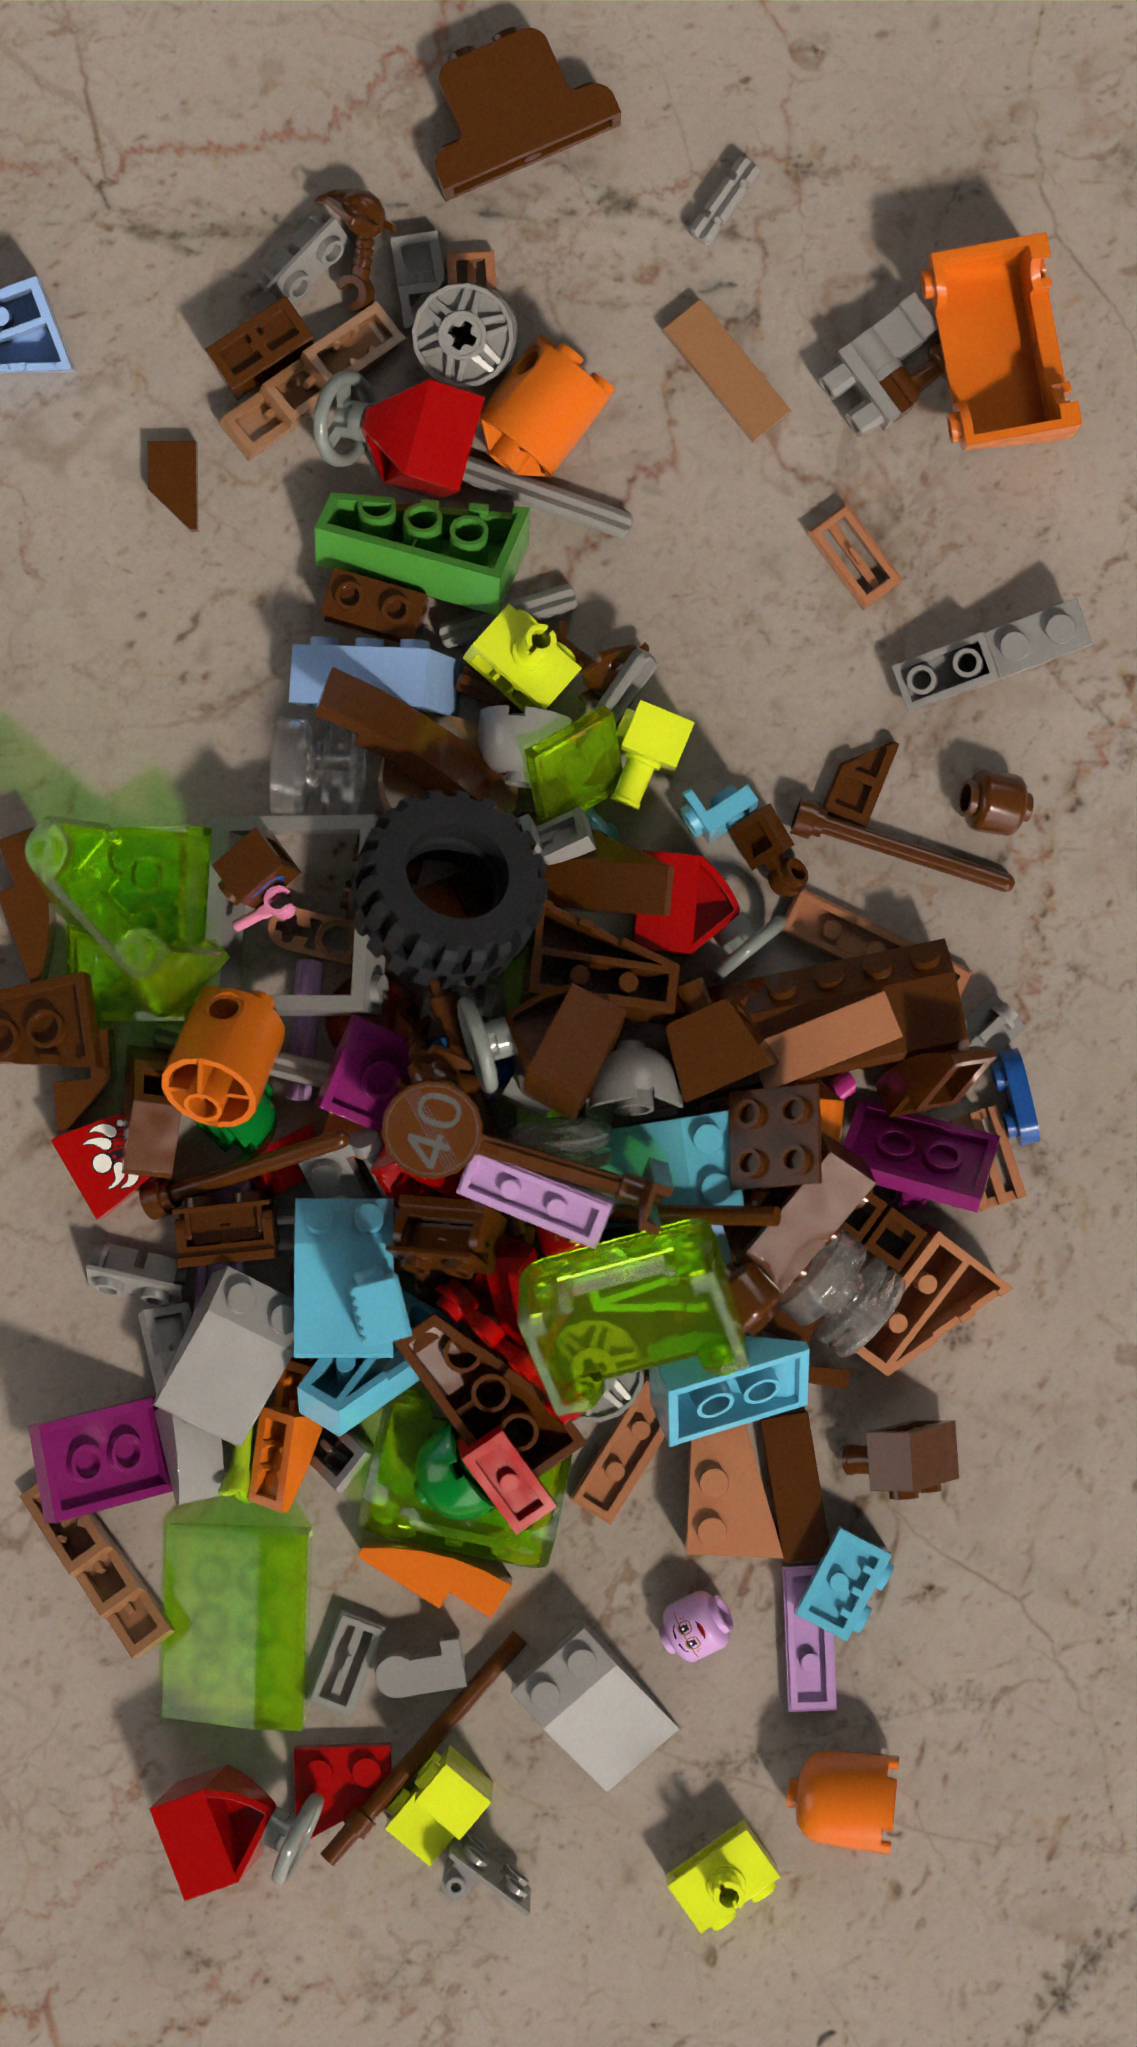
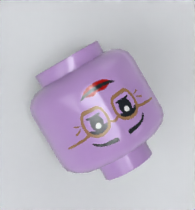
[659,1590,734,1663]

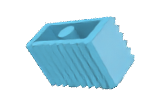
[347,1266,412,1347]

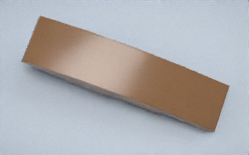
[219,301,406,462]
[19,1483,176,1660]

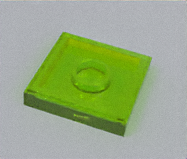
[524,705,623,825]

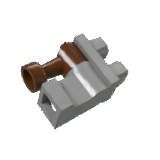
[818,292,947,437]

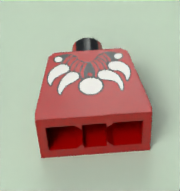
[51,1112,154,1220]

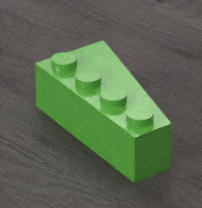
[314,492,530,616]

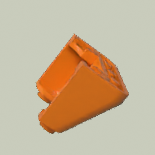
[920,232,1083,450]

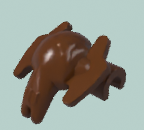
[314,189,398,311]
[536,620,649,702]
[392,1000,482,1095]

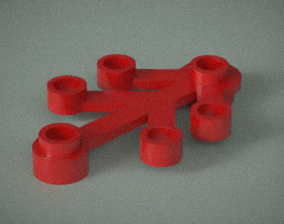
[435,1278,588,1425]

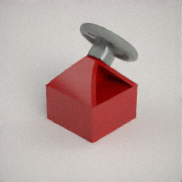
[313,370,485,500]
[632,850,787,982]
[149,1764,324,1901]

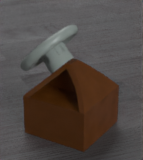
[457,983,627,1121]

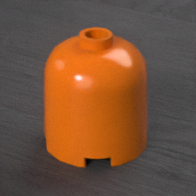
[786,1750,900,1855]

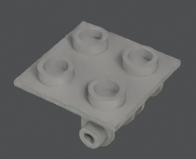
[441,1834,531,1917]

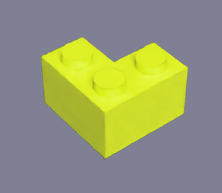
[385,1745,493,1867]

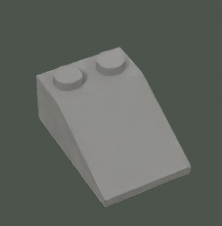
[152,1266,294,1447]
[511,1619,680,1792]

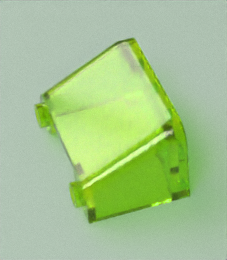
[25,815,230,1018]
[518,1218,750,1417]
[359,1390,573,1568]

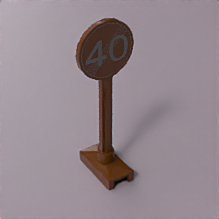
[382,1079,674,1235]

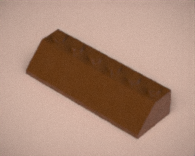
[665,938,970,1105]

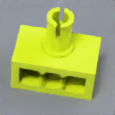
[463,604,582,712]
[610,700,695,810]
[666,1819,781,1934]

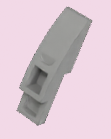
[892,598,1094,711]
[138,1301,224,1506]

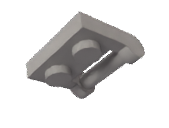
[298,1128,399,1219]

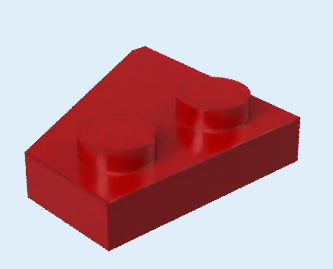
[294,1742,392,1839]

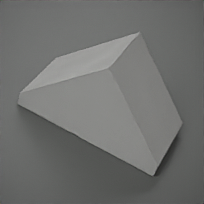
[310,1427,375,1493]

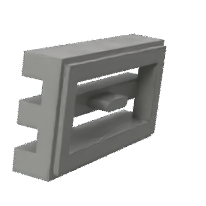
[307,1608,387,1718]

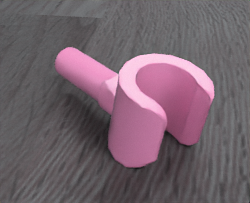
[233,885,296,932]

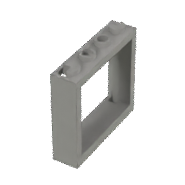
[202,814,389,1017]

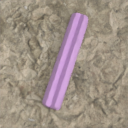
[285,959,323,1101]

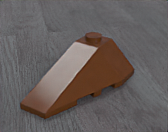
[517,812,674,916]
[393,1313,587,1478]

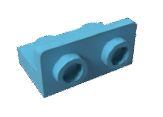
[679,784,759,844]
[794,1526,894,1641]

